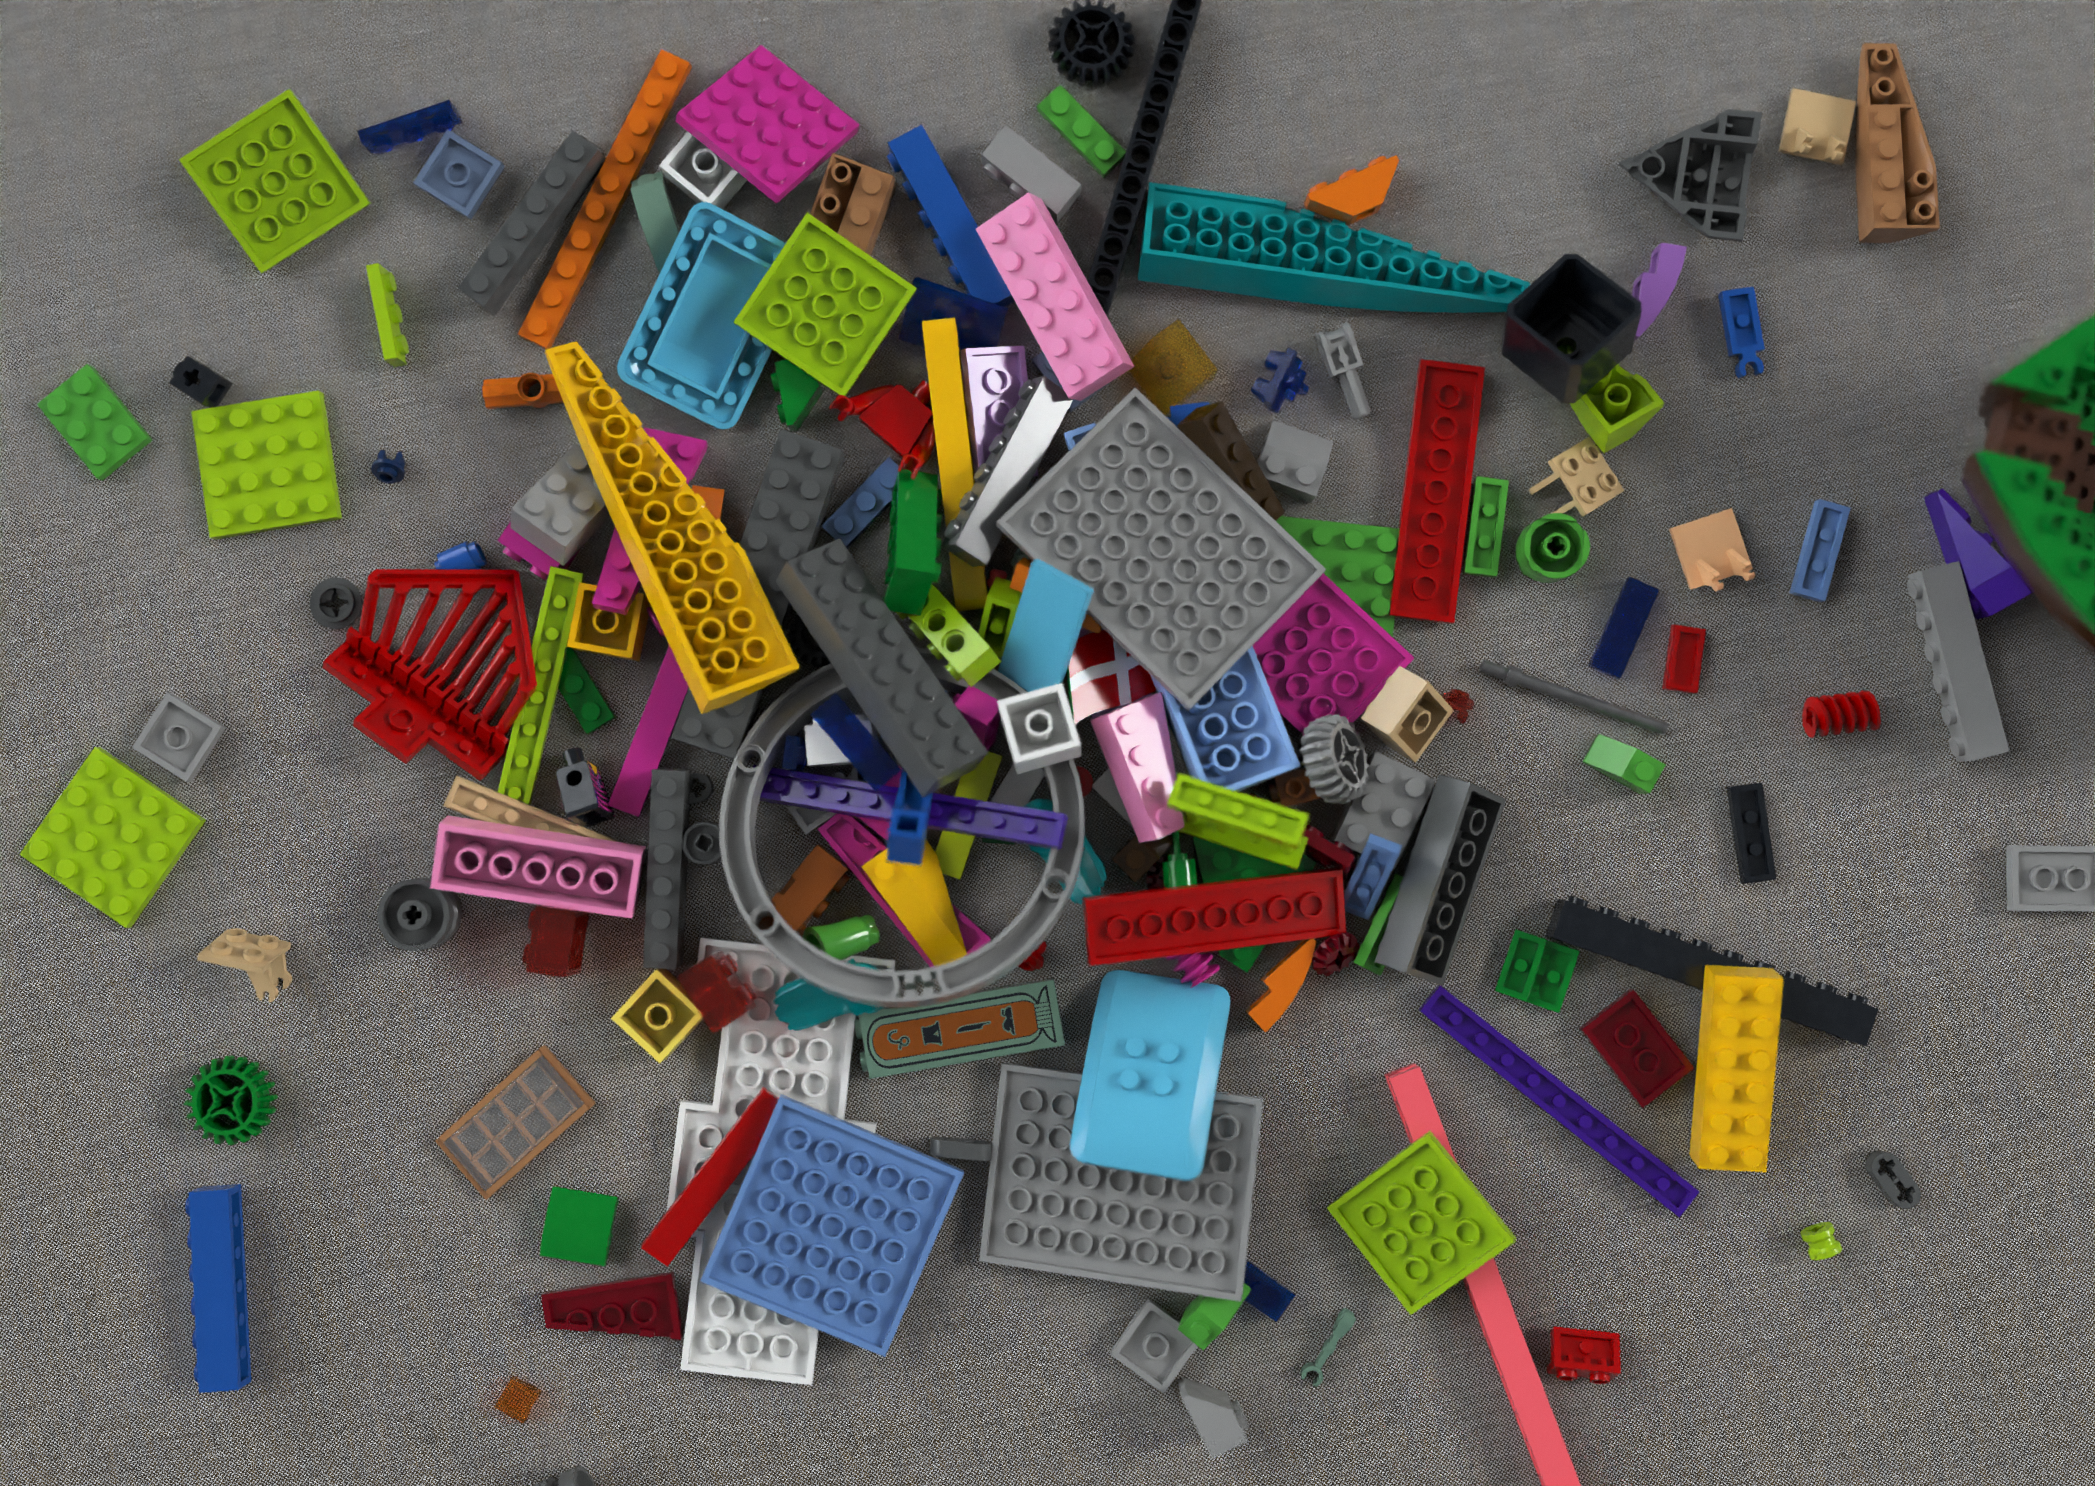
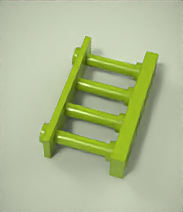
[1167,773,1309,870]

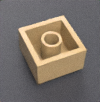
[1360,666,1454,763]

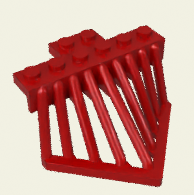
[322,569,537,781]

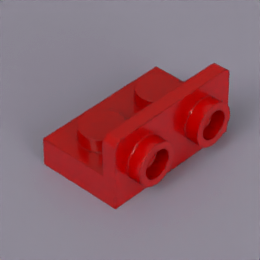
[1547,1326,1621,1384]

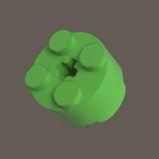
[1515,513,1590,583]

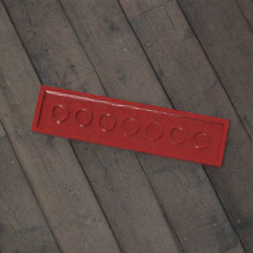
[1389,359,1485,624]
[1082,868,1346,966]

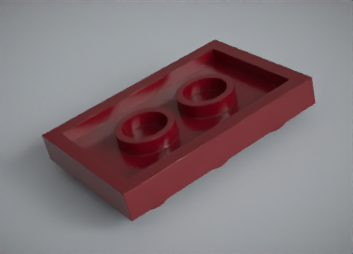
[1579,989,1694,1108]

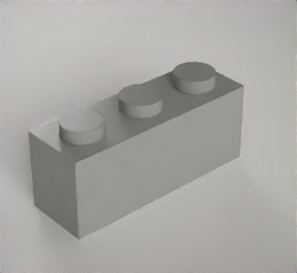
[981,124,1082,223]

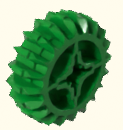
[183,1055,278,1146]

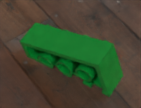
[882,469,942,616]

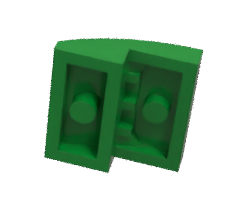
[1495,929,1580,1013]
[540,1186,619,1267]

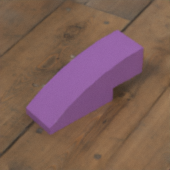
[1632,242,1687,341]

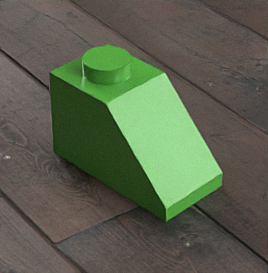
[1582,734,1666,794]
[1178,1283,1251,1350]

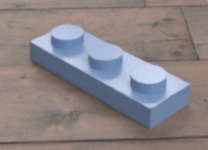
[822,457,899,548]
[1789,499,1851,602]
[1344,833,1402,920]

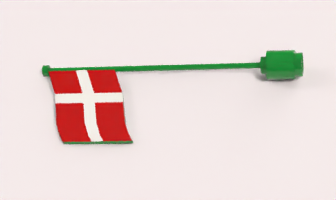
[1067,630,1197,888]

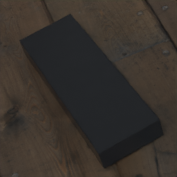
[1726,783,1776,884]

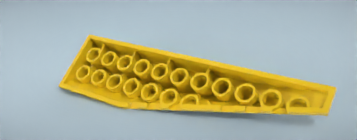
[545,341,800,714]

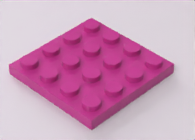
[676,45,859,204]
[1253,573,1414,735]

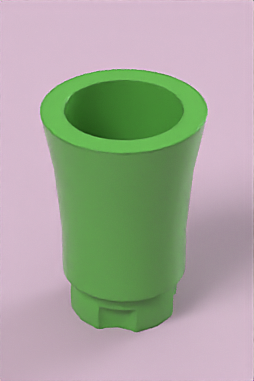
[803,914,880,961]

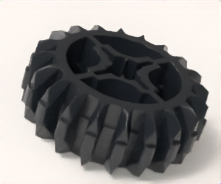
[1048,0,1135,88]

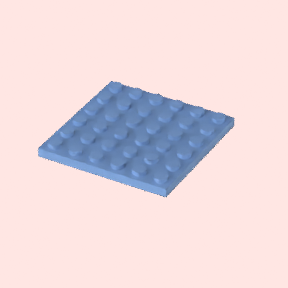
[700,1094,964,1357]

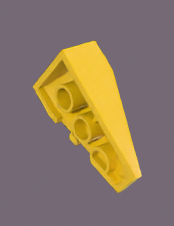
[861,839,967,967]

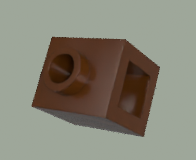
[1267,768,1321,807]

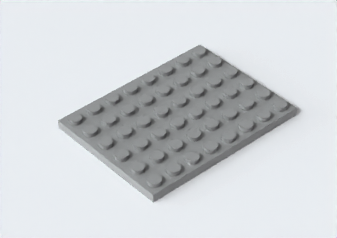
[996,388,1326,711]
[979,1063,1264,1301]

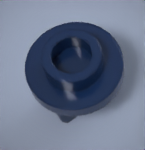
[371,450,405,484]

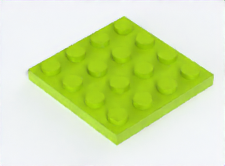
[179,88,372,274]
[734,212,917,396]
[191,390,342,540]
[19,747,206,928]
[1327,1130,1516,1315]

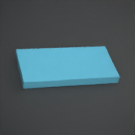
[998,559,1094,692]

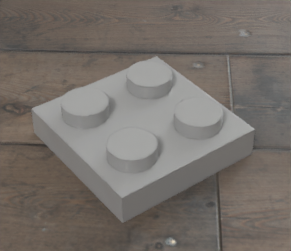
[132,692,227,782]
[1110,1298,1198,1394]

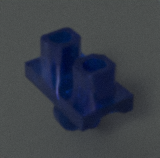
[1251,348,1310,414]

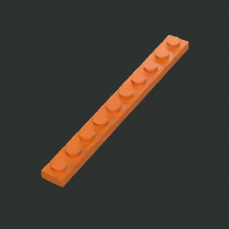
[518,49,692,349]

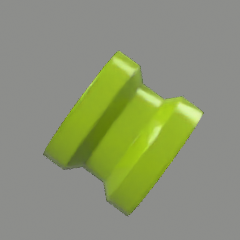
[1800,1222,1843,1260]

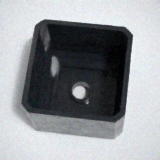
[1501,254,1642,403]

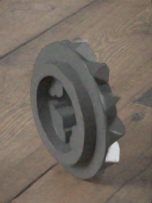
[310,577,364,630]

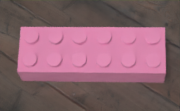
[976,192,1135,401]
[430,816,646,919]

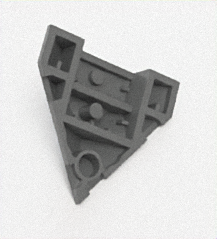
[1618,109,1762,242]

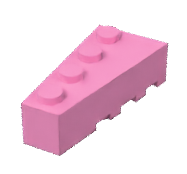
[1090,692,1184,843]

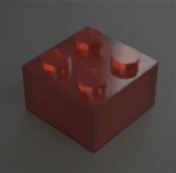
[523,905,590,977]
[677,951,757,1034]

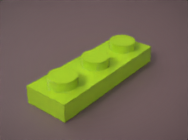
[366,263,409,367]

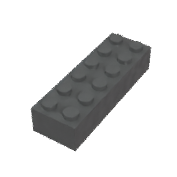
[1375,774,1507,986]

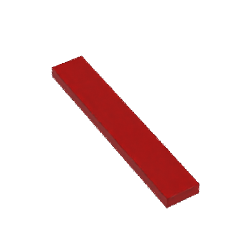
[641,1087,779,1267]

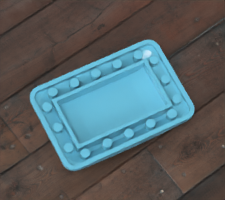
[617,202,786,430]
[1070,970,1230,1181]

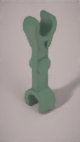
[1300,1308,1356,1387]

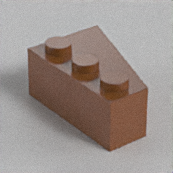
[759,844,851,938]

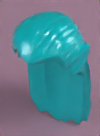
[1023,799,1107,905]
[773,959,884,1031]

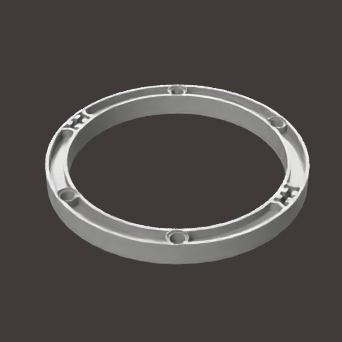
[719,648,1085,1008]

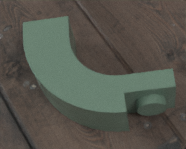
[630,172,680,274]

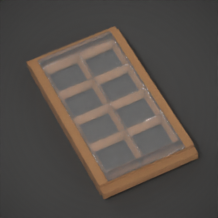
[435,1045,596,1200]

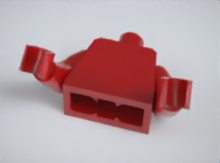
[829,380,936,480]

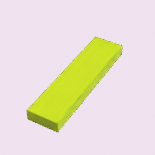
[935,751,1003,879]

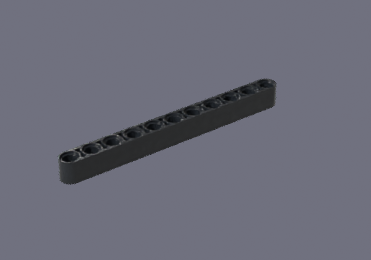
[1087,0,1201,317]

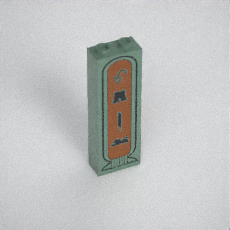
[854,978,1065,1079]

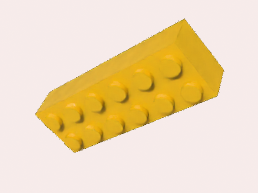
[1689,965,1784,1172]

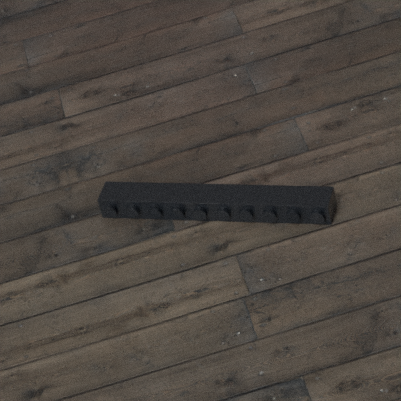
[1545,895,1878,1046]

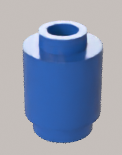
[434,541,487,569]

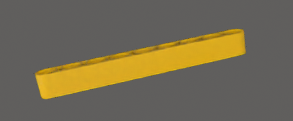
[922,317,988,612]

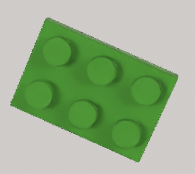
[37,364,152,481]

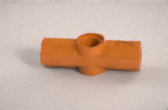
[482,372,564,409]

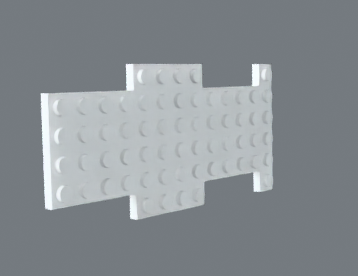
[667,937,896,1385]

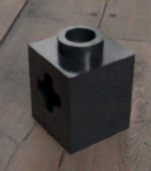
[169,356,233,408]

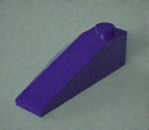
[1924,488,2033,619]

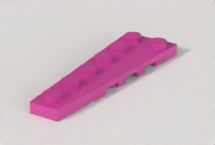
[592,427,708,615]
[817,813,992,968]

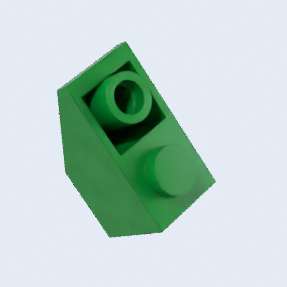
[771,360,822,432]

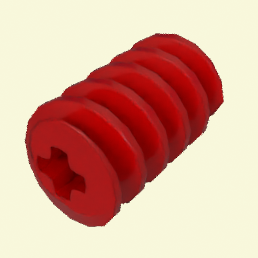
[1802,690,1881,738]

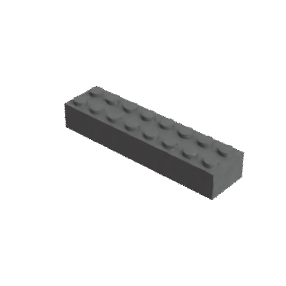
[776,538,988,797]

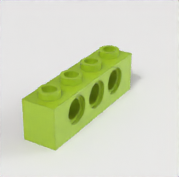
[896,584,1001,687]

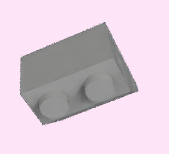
[1257,420,1333,503]
[1177,1378,1250,1459]

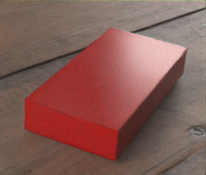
[1662,624,1706,694]

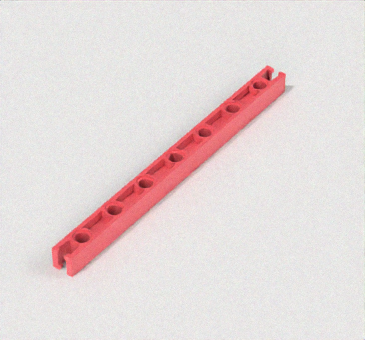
[1384,1063,1581,1486]

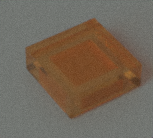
[495,1375,542,1423]

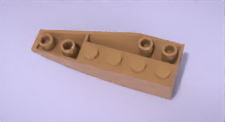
[1855,43,1940,243]
[810,153,898,256]

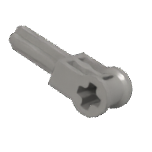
[1316,322,1371,419]

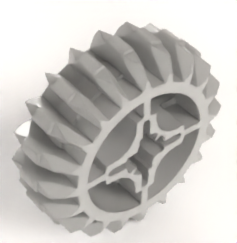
[1300,714,1369,804]

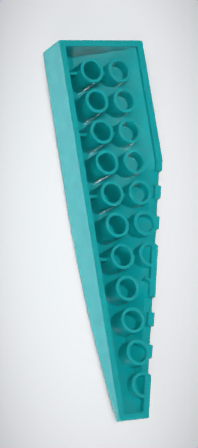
[1137,182,1530,313]

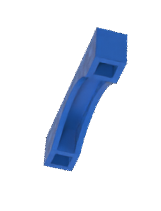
[887,690,947,865]

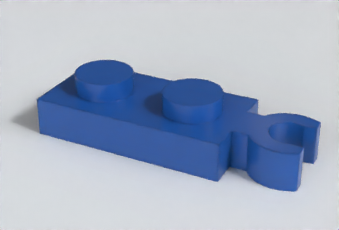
[1718,286,1765,379]

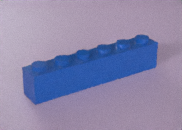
[886,124,1015,320]
[185,1184,251,1393]

